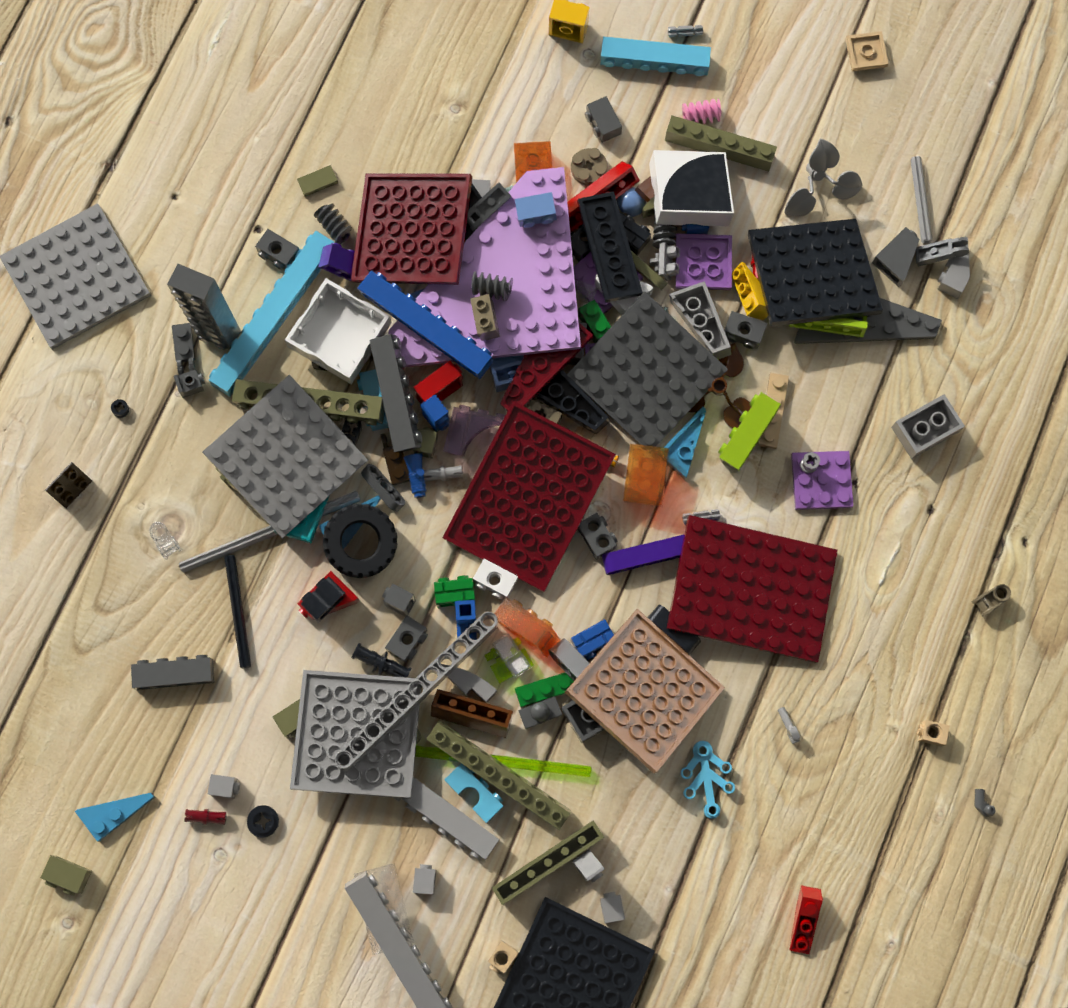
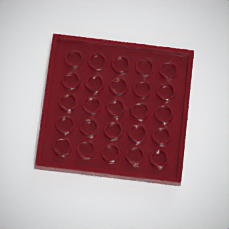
[351,173,473,285]

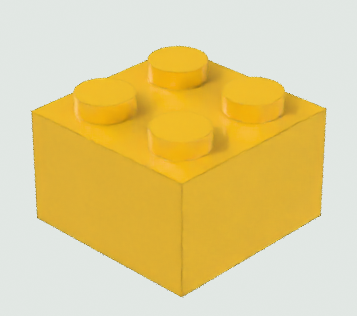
[548,0,590,43]

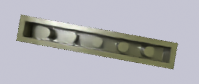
[665,115,777,172]
[492,820,604,905]

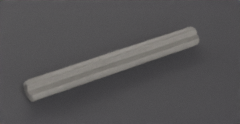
[911,156,932,243]

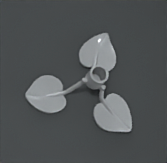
[784,138,863,216]

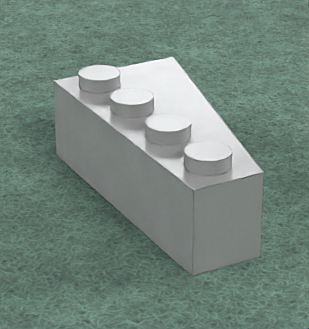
[669,281,731,359]

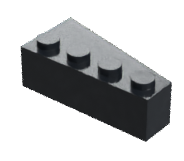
[535,370,610,434]

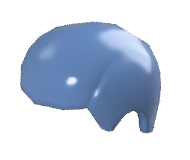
[617,187,646,217]

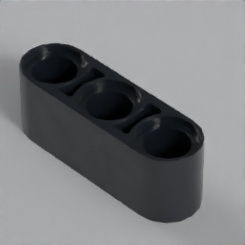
[647,604,701,655]

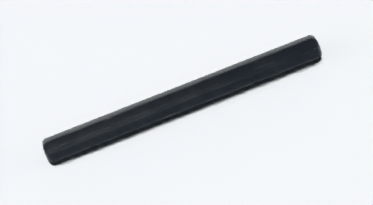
[224,555,251,669]

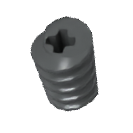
[314,203,352,244]
[652,218,677,249]
[471,271,513,301]

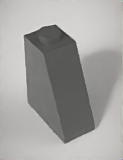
[872,227,920,287]

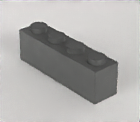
[131,655,215,690]

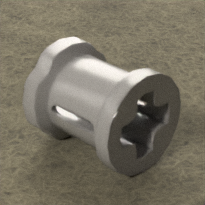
[800,452,820,473]

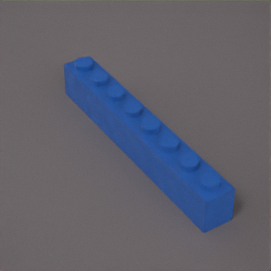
[357,270,494,380]

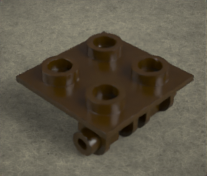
[45,462,93,509]

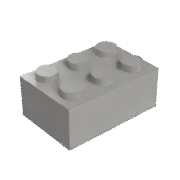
[891,394,965,459]

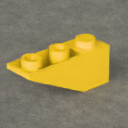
[732,262,768,320]

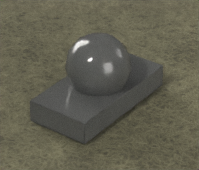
[518,696,562,729]

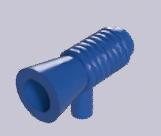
[404,454,427,498]

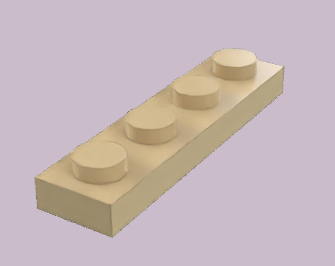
[758,372,789,449]

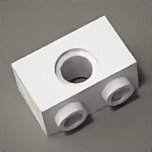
[473,559,518,600]

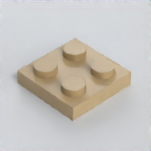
[845,31,889,72]

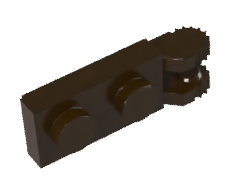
[380,433,410,486]

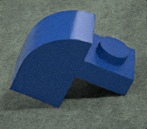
[455,600,477,640]

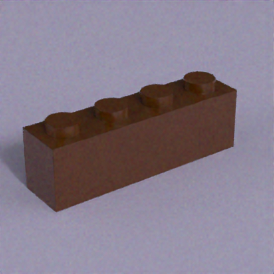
[431,689,513,738]

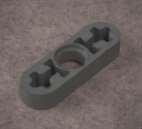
[361,464,405,512]

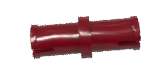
[184,809,227,825]

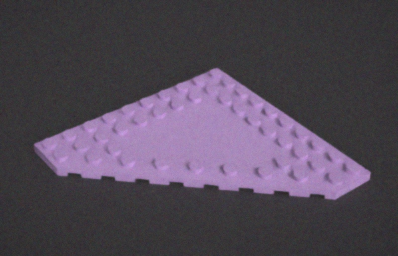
[389,167,581,367]

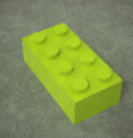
[718,392,781,471]

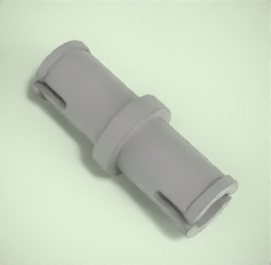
[424,465,463,482]

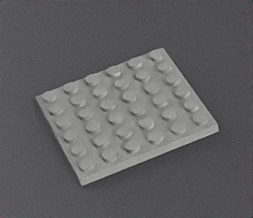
[0,203,151,349]
[202,374,368,538]
[290,670,421,799]

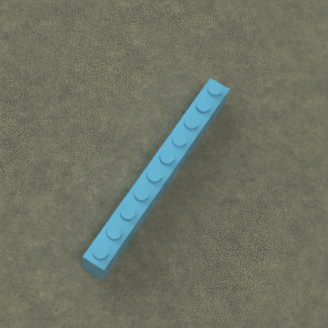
[209,231,334,397]

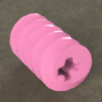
[682,98,721,124]

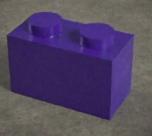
[318,243,355,281]

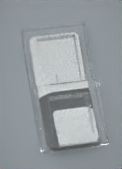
[492,633,531,678]

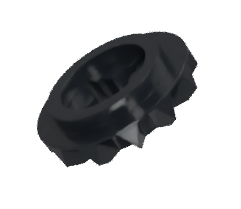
[247,805,279,838]

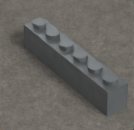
[370,334,422,453]

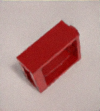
[413,361,463,404]

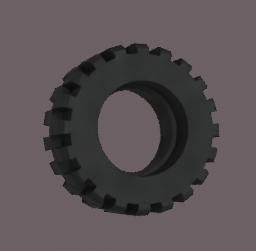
[323,504,398,578]

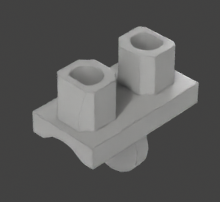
[650,242,680,281]

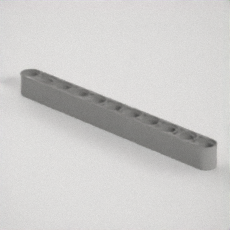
[335,612,498,771]

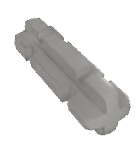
[668,25,703,37]
[682,509,720,525]

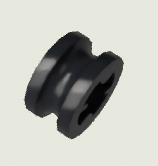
[111,399,129,418]

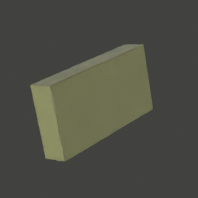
[297,165,338,197]

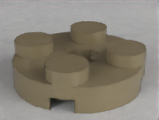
[571,148,607,185]

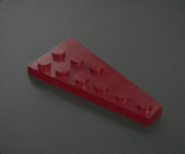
[500,323,593,412]

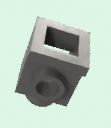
[174,369,205,398]

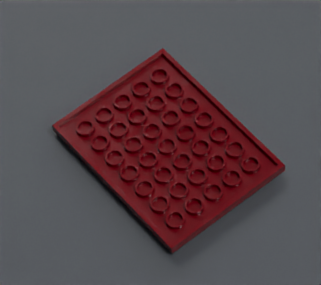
[442,401,616,592]
[666,515,838,663]

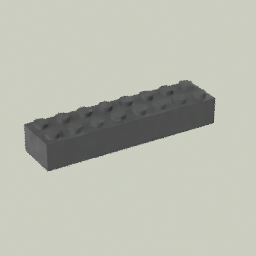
[167,264,241,350]

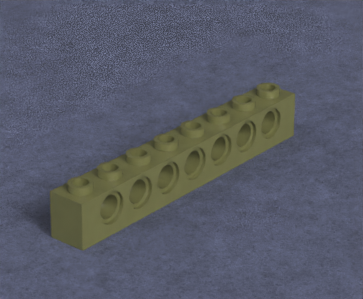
[232,379,385,426]
[427,720,571,830]

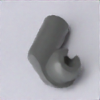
[974,789,996,817]

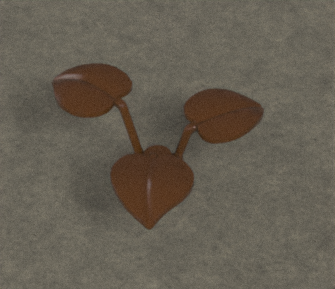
[689,343,752,428]

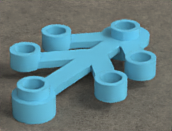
[680,741,735,819]

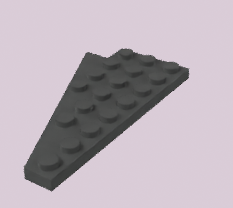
[794,298,942,344]

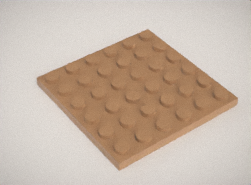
[564,609,725,774]

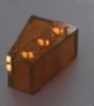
[494,597,561,658]

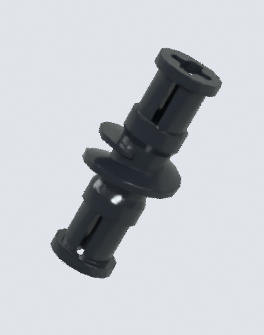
[351,643,412,678]

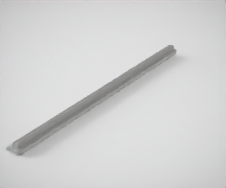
[179,491,360,573]

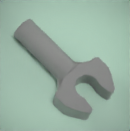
[778,707,800,744]

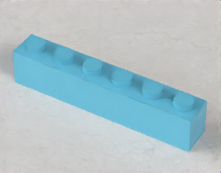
[600,36,711,76]

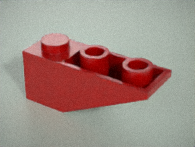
[789,885,823,955]

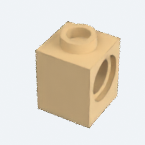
[917,720,950,747]
[488,941,519,974]

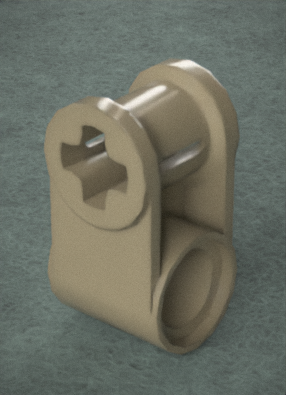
[971,584,1011,617]

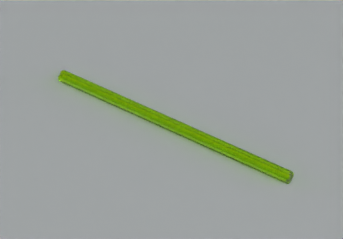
[415,746,592,777]

